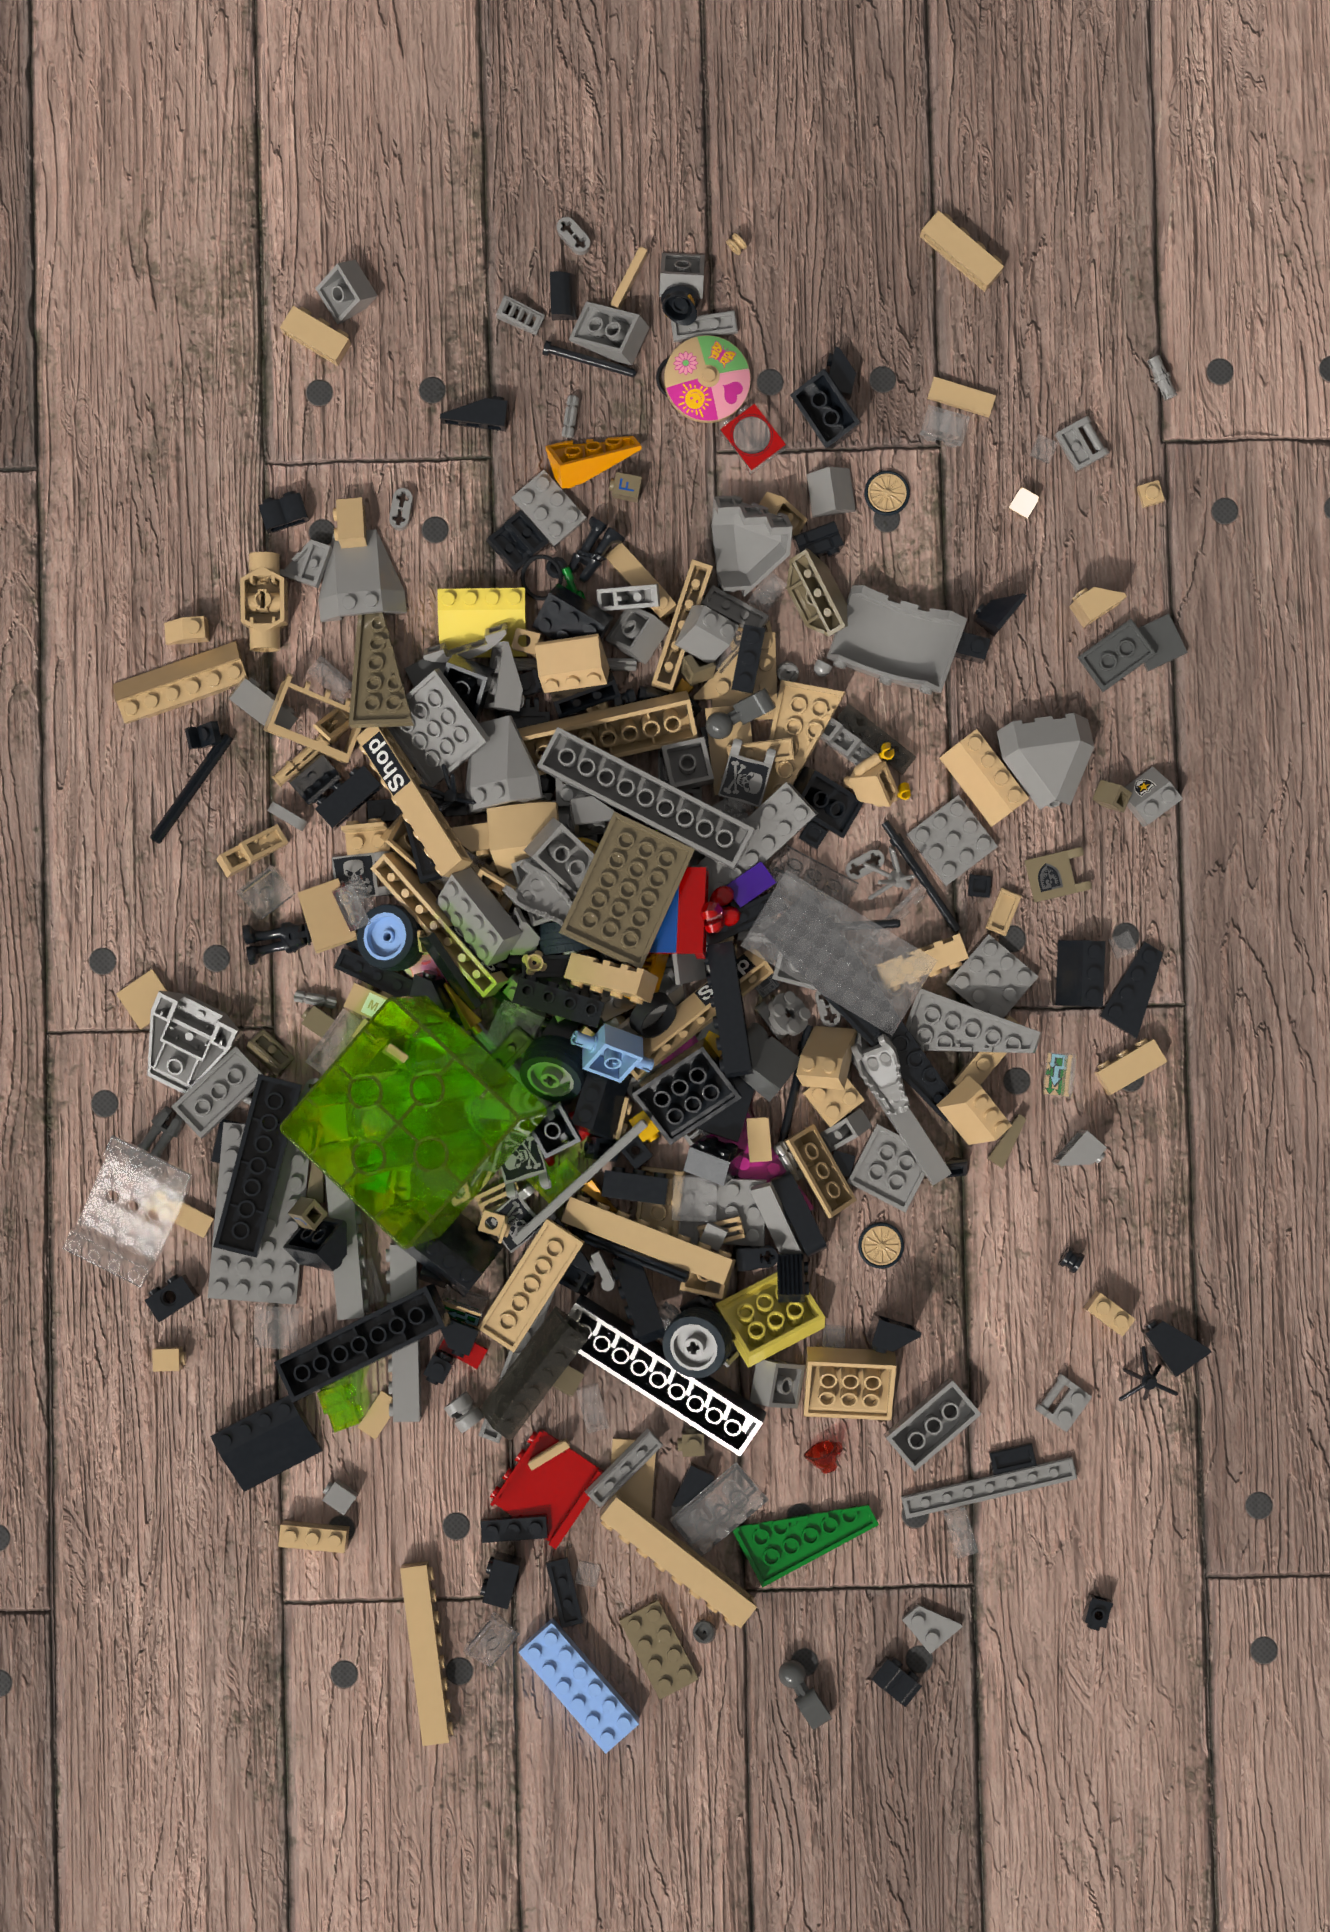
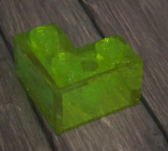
[526,1157,582,1204]
[317,1380,364,1433]

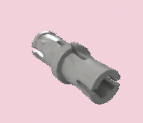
[1147,355,1178,401]

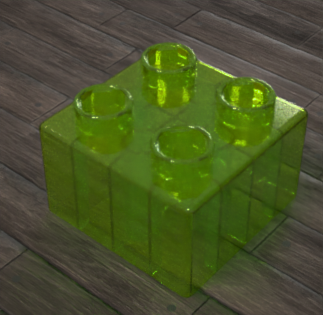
[280,995,547,1249]

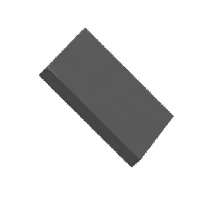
[1077,619,1157,692]

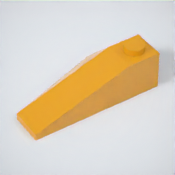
[545,436,642,489]

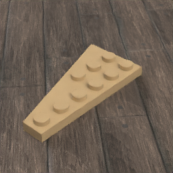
[755,680,846,809]

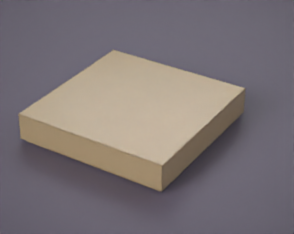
[116,969,168,1030]

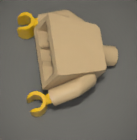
[843,742,911,807]

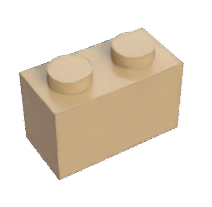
[333,497,367,549]
[1083,1291,1136,1337]

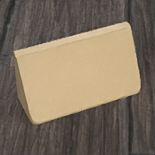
[746,1117,772,1162]

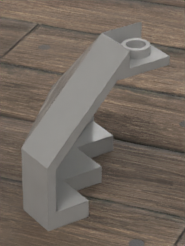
[711,495,793,597]
[997,713,1094,810]

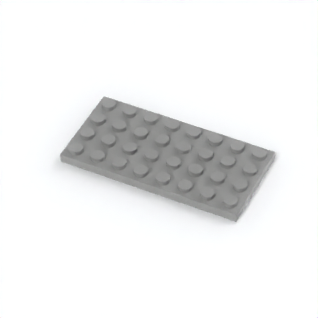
[208,1122,312,1305]

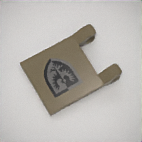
[1024,847,1092,903]

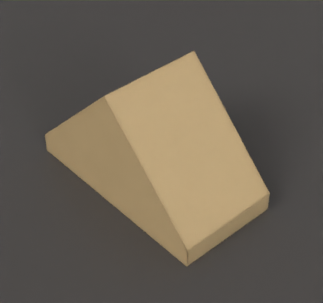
[313,708,350,745]

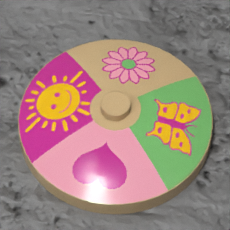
[664,335,751,423]

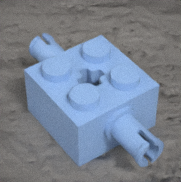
[571,1024,654,1083]

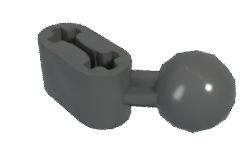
[706,688,776,739]
[778,1660,832,1730]

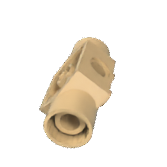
[240,552,288,652]

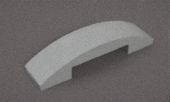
[423,623,508,663]

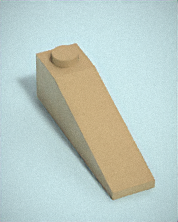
[605,543,677,621]

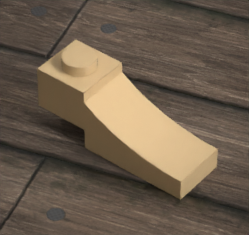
[216,824,288,878]

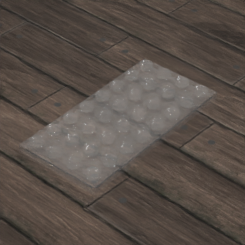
[740,870,938,1036]

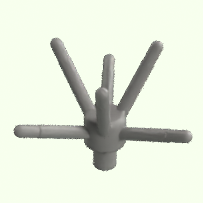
[864,847,916,900]

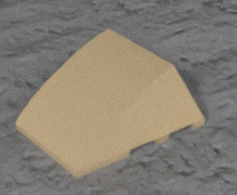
[487,799,559,878]

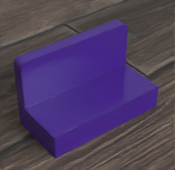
[726,861,776,908]

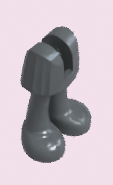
[125,1106,184,1173]

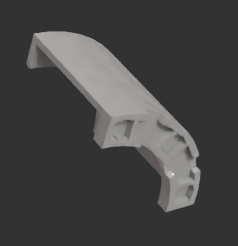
[827,585,967,695]

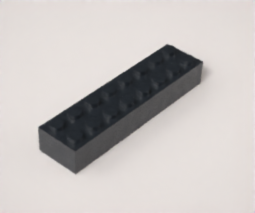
[213,1074,303,1258]
[274,1284,453,1403]

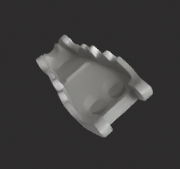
[502,860,572,926]
[851,1034,910,1115]

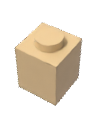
[152,1346,187,1372]

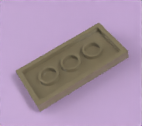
[619,1599,699,1700]

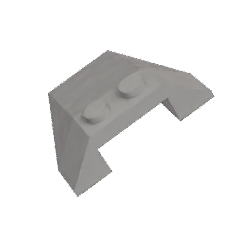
[318,529,407,622]
[465,715,543,815]
[147,991,239,1094]

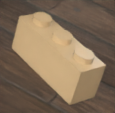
[280,306,351,366]
[1094,1038,1167,1095]
[278,1520,350,1553]

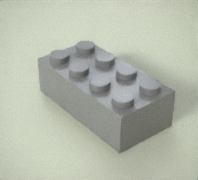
[435,867,523,967]
[883,1378,981,1472]

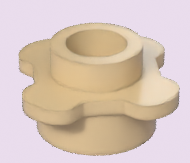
[522,950,547,975]

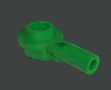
[562,566,586,600]

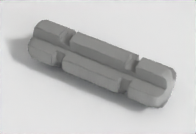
[562,395,579,438]
[294,990,337,1009]
[773,1141,803,1181]

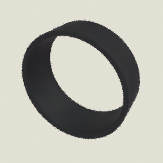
[629,992,676,1038]

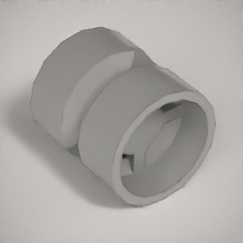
[444,1391,485,1433]

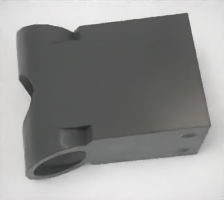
[739,1022,800,1102]

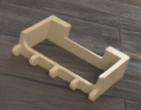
[263,673,361,763]

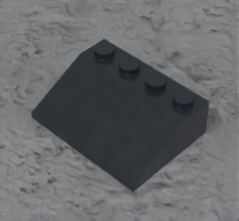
[631,1038,742,1145]
[395,1198,503,1297]
[210,1394,323,1492]

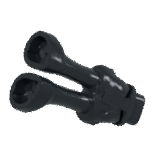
[242,922,312,965]

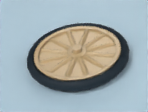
[864,471,910,516]
[858,1222,904,1269]

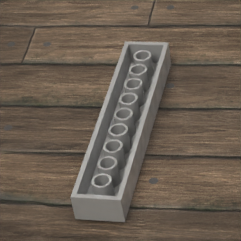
[537,727,755,871]

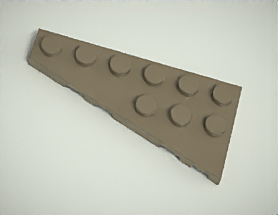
[349,612,415,728]

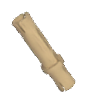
[272,734,330,787]

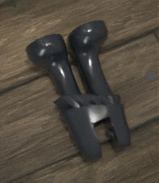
[568,516,625,583]

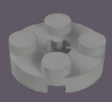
[767,991,811,1036]

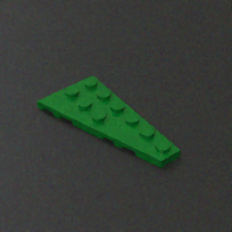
[731,1504,879,1588]

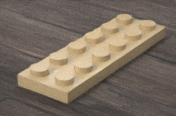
[477,1218,585,1353]

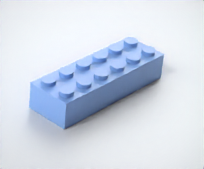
[518,1618,639,1754]

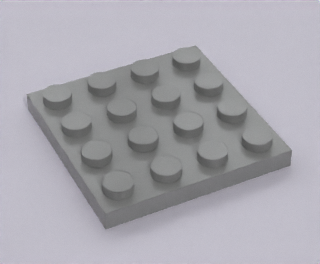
[387,668,490,788]

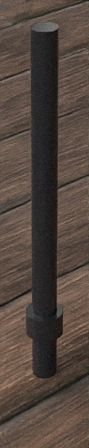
[881,820,961,933]
[778,1025,813,1142]

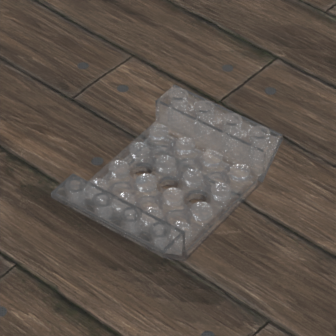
[62,1135,192,1288]

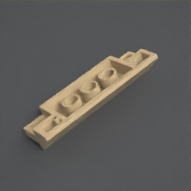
[113,641,249,724]

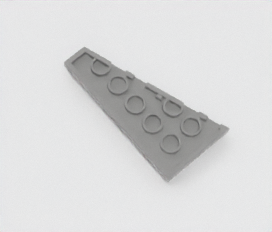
[905,988,1042,1053]

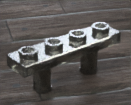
[835,703,916,775]

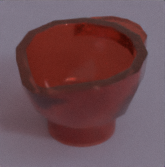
[803,1440,843,1474]

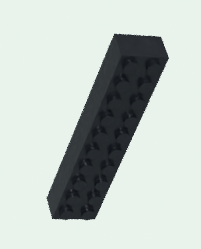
[554,1294,767,1456]

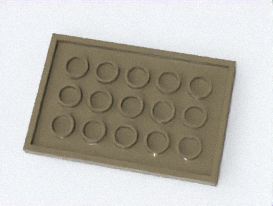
[559,812,695,969]

